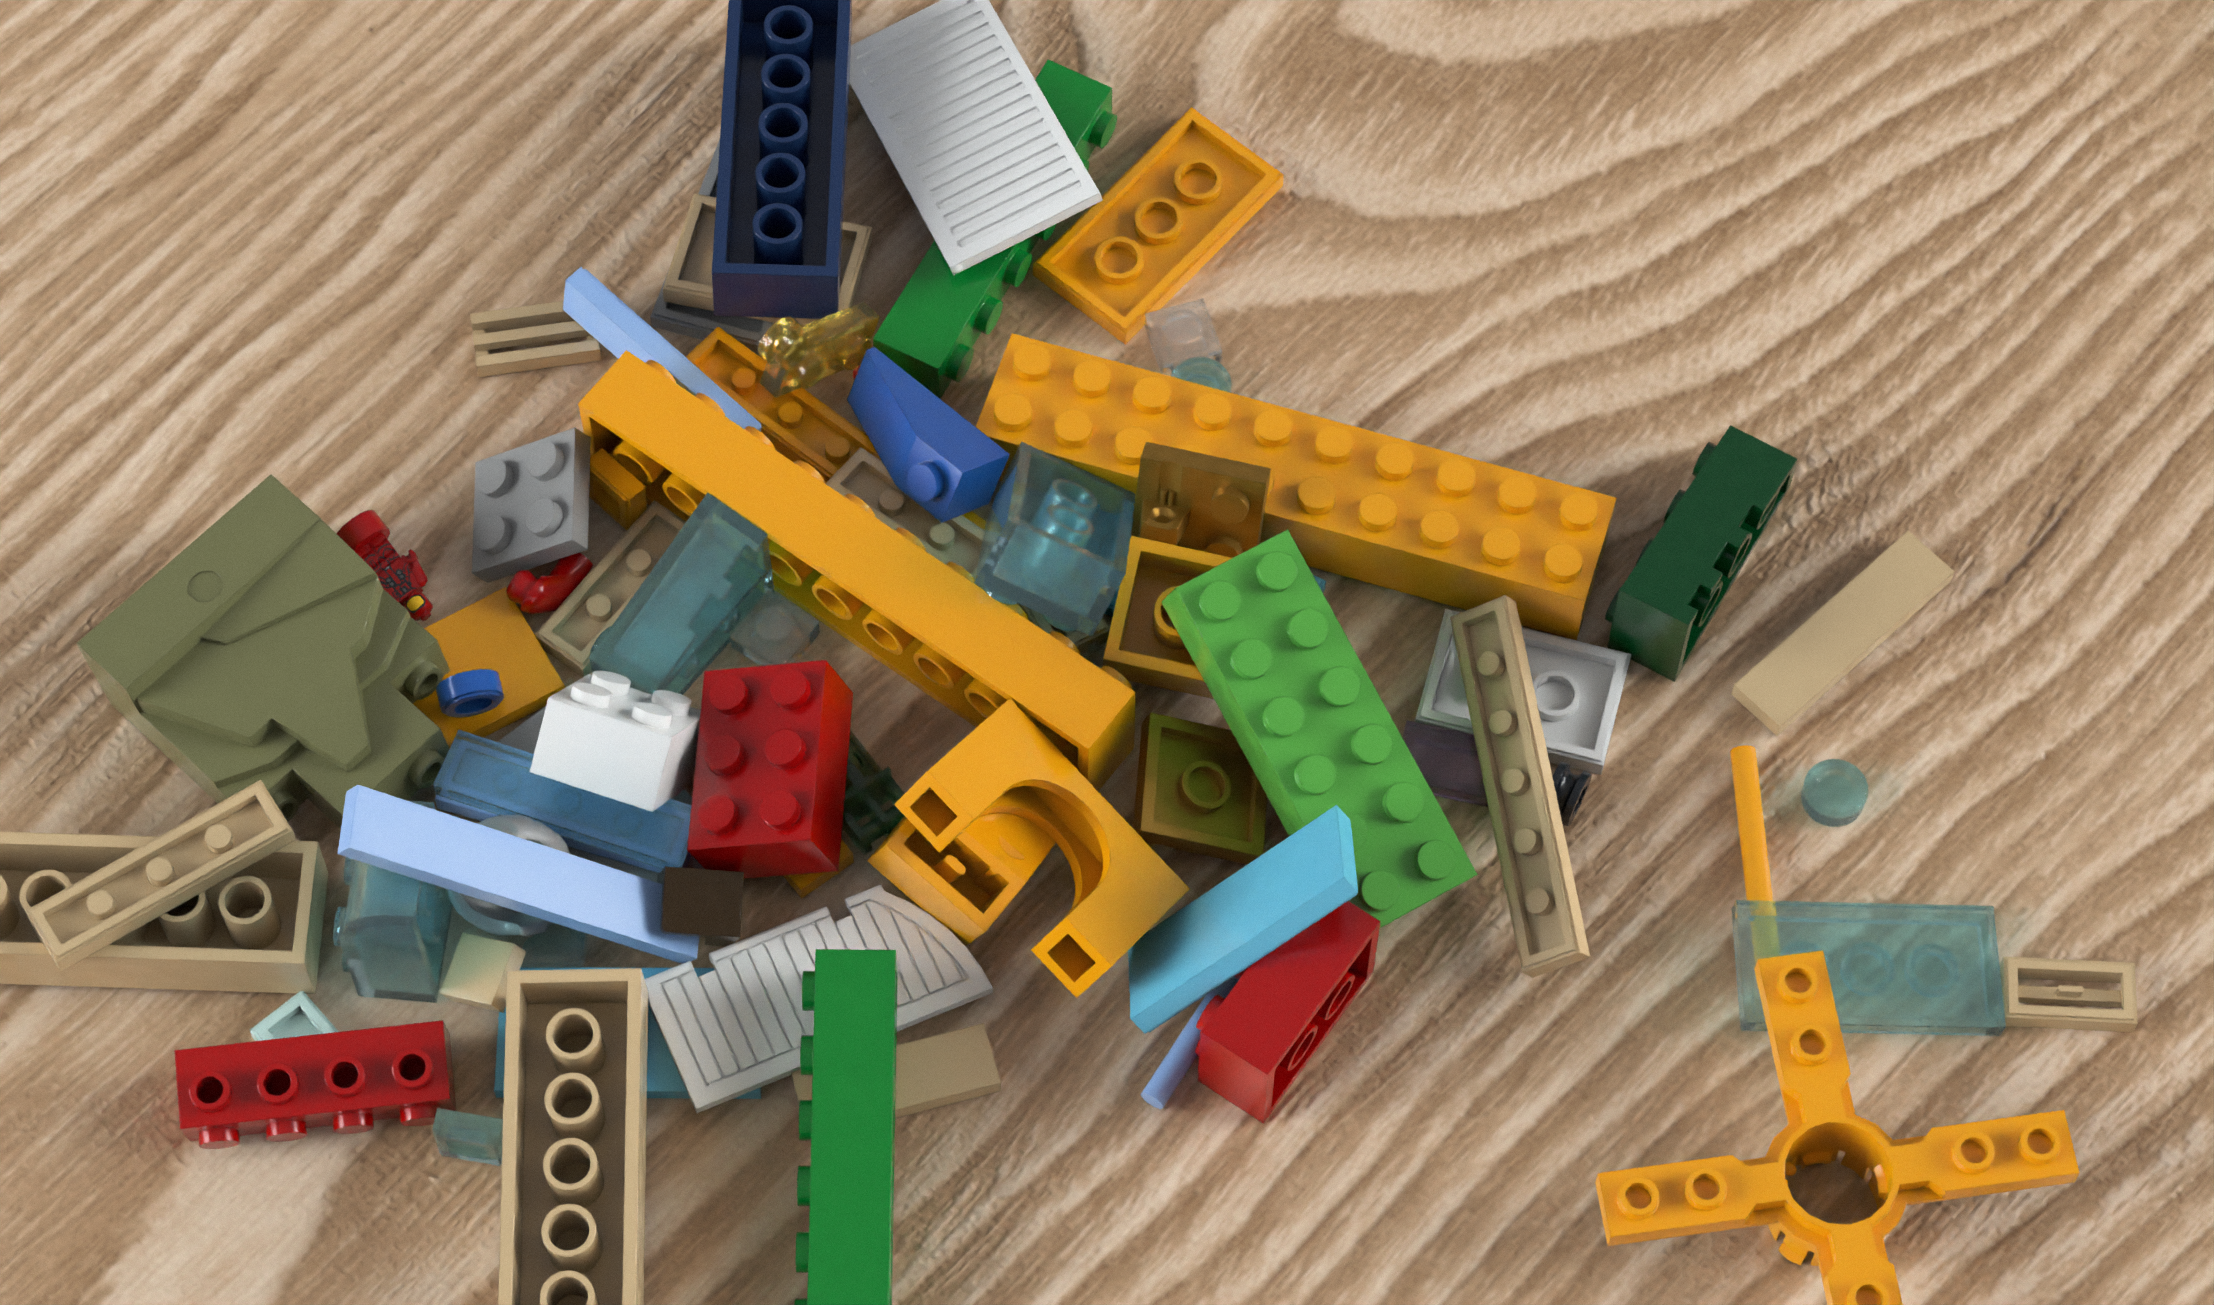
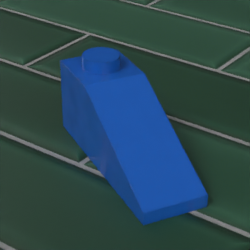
[847,347,1010,523]

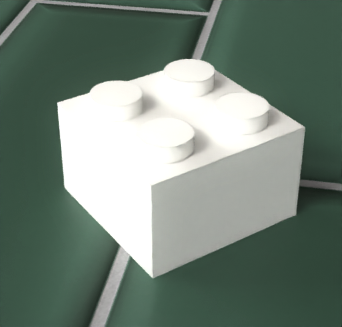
[530,671,701,812]

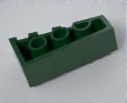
[1605,425,1798,682]

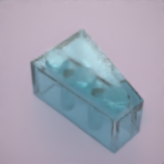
[589,492,775,695]

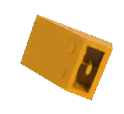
[867,813,1056,946]

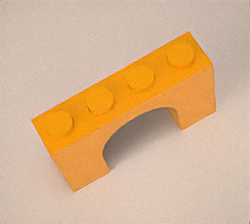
[894,698,1190,998]

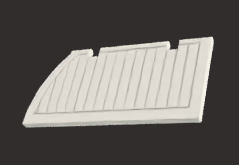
[645,884,993,1113]

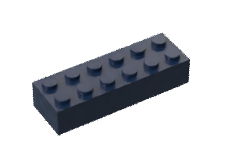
[712,0,852,319]

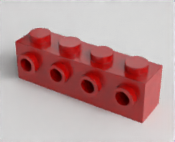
[174,1020,456,1149]

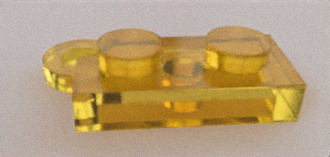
[758,302,880,398]

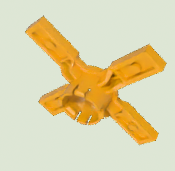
[1595,950,2080,1305]

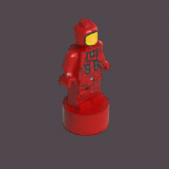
[337,510,433,621]

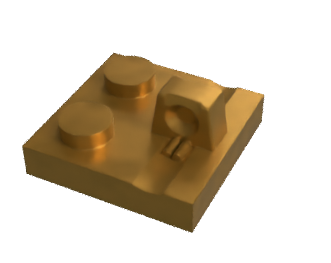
[1131,442,1271,558]
[1133,712,1267,864]

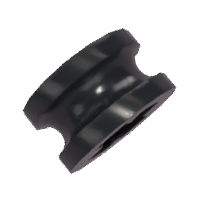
[1552,761,1592,827]

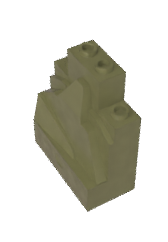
[76,474,452,829]

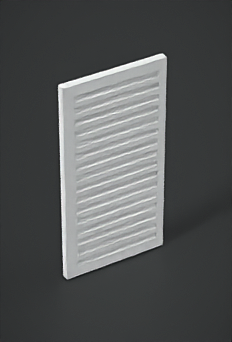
[849,0,1103,275]

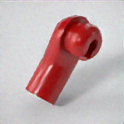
[506,552,593,615]

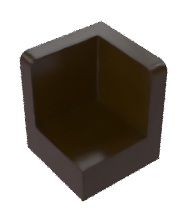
[657,866,744,946]

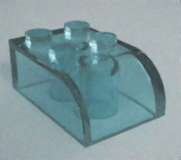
[974,441,1136,636]
[333,801,453,1003]

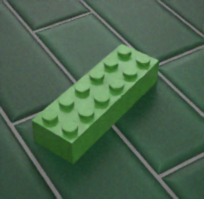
[1161,529,1478,929]

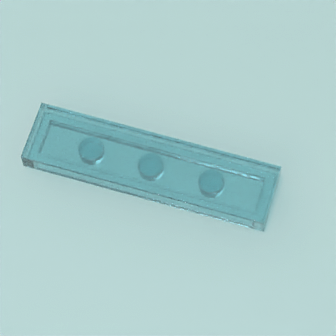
[433,730,691,869]

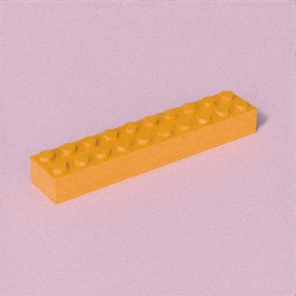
[976,333,1617,640]
[578,350,1136,791]

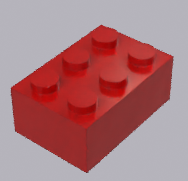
[687,660,853,879]
[1195,901,1380,1123]

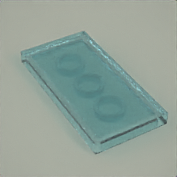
[1731,900,2006,1036]

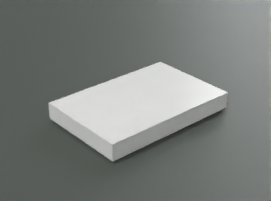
[1414,609,1631,775]

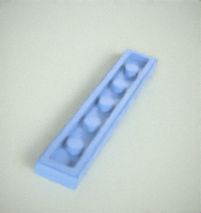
[337,785,699,964]

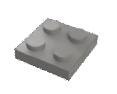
[472,428,591,583]

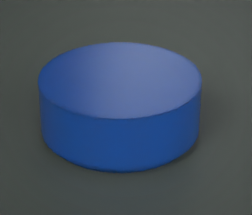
[436,669,504,718]

